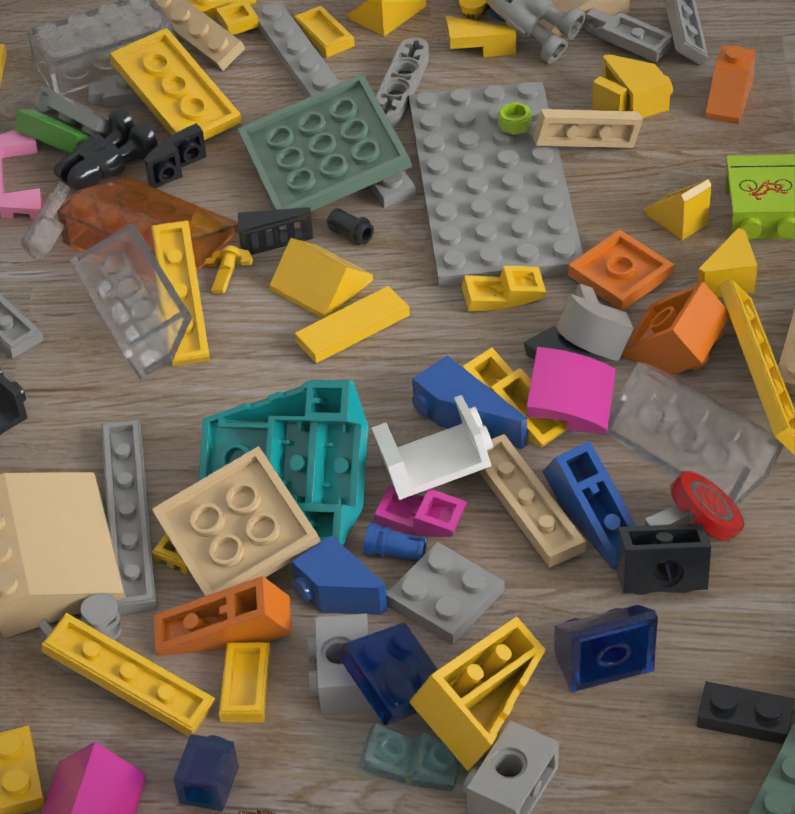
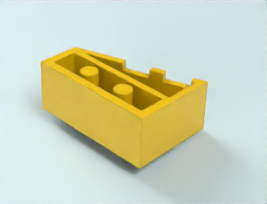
[409,616,546,771]

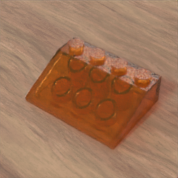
[56,177,238,284]

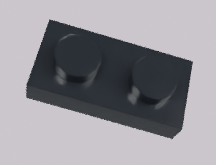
[697,681,795,744]

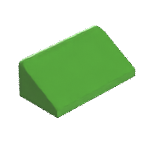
[15,109,92,153]

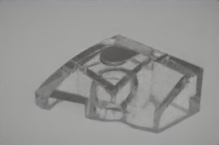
[21,181,75,262]

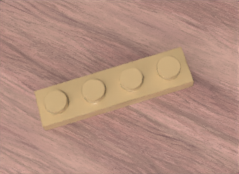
[143,0,246,71]
[478,434,586,568]

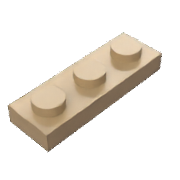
[533,109,643,148]

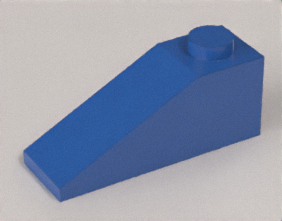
[412,356,527,449]
[542,441,636,569]

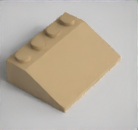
[0,472,126,639]

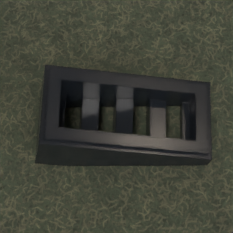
[238,207,313,255]

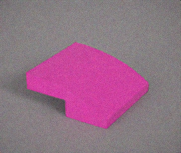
[527,347,616,434]

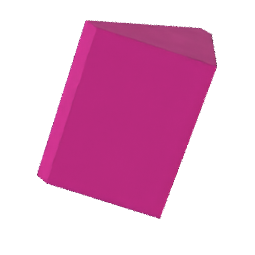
[41,742,146,814]

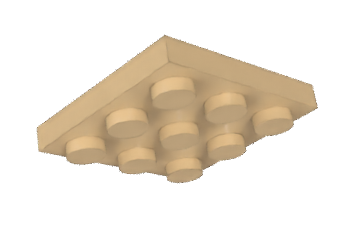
[152,446,321,596]

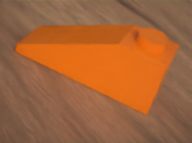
[154,576,292,656]

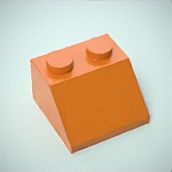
[622,281,730,374]

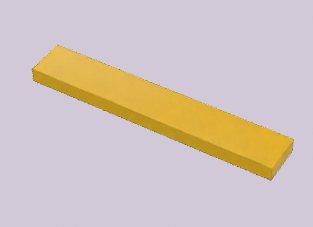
[719,279,795,455]

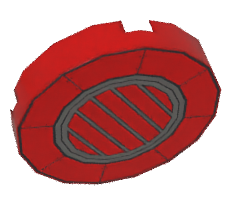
[670,471,745,541]

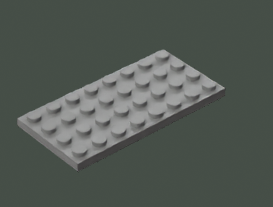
[409,81,583,288]

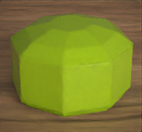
[498,102,532,135]

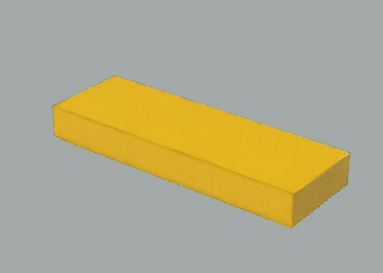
[295,286,410,364]

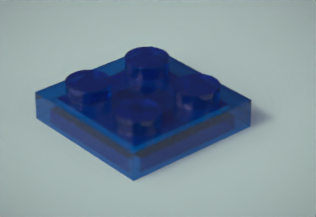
[336,622,438,726]

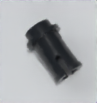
[327,208,374,245]

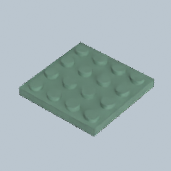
[238,74,412,211]

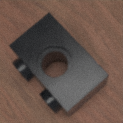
[616,523,712,595]

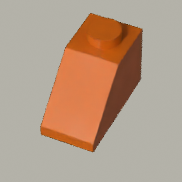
[705,45,756,124]

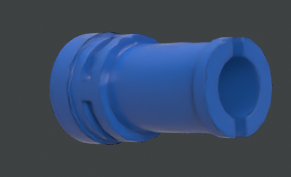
[363,522,427,562]

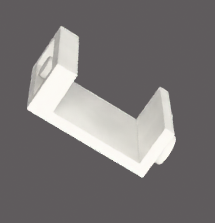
[372,395,493,500]

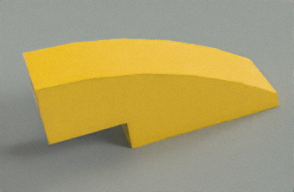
[463,347,567,448]

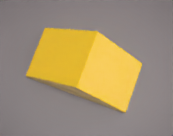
[644,179,711,240]
[697,228,758,297]

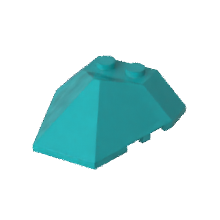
[198,380,368,545]

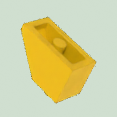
[602,54,673,118]

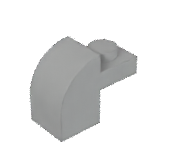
[556,283,634,362]

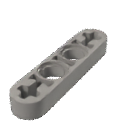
[376,37,429,129]

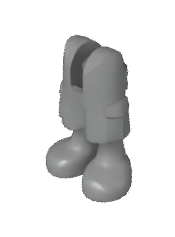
[486,0,586,64]

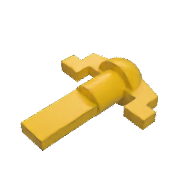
[204,245,253,294]

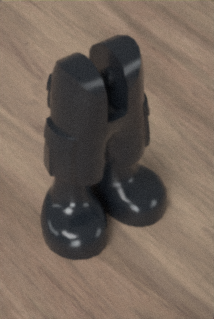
[53,107,158,191]

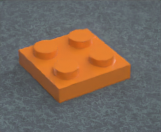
[568,229,674,311]

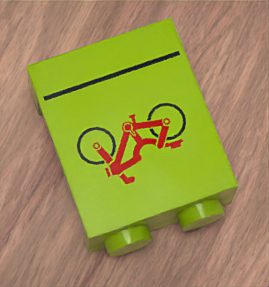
[724,154,795,240]

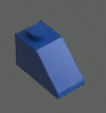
[292,535,387,615]

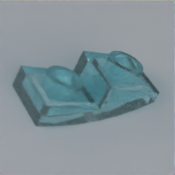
[359,723,460,791]

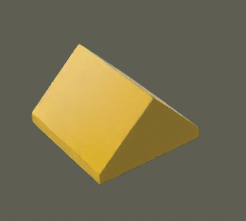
[347,0,427,37]
[270,238,373,319]

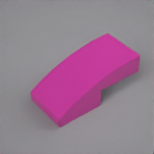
[373,485,467,537]

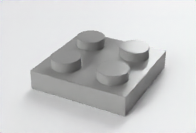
[386,542,505,645]

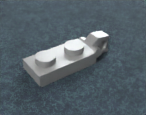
[585,8,674,62]
[34,86,111,136]

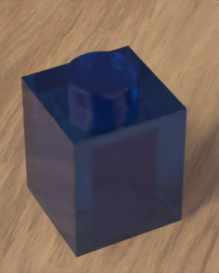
[173,734,239,812]

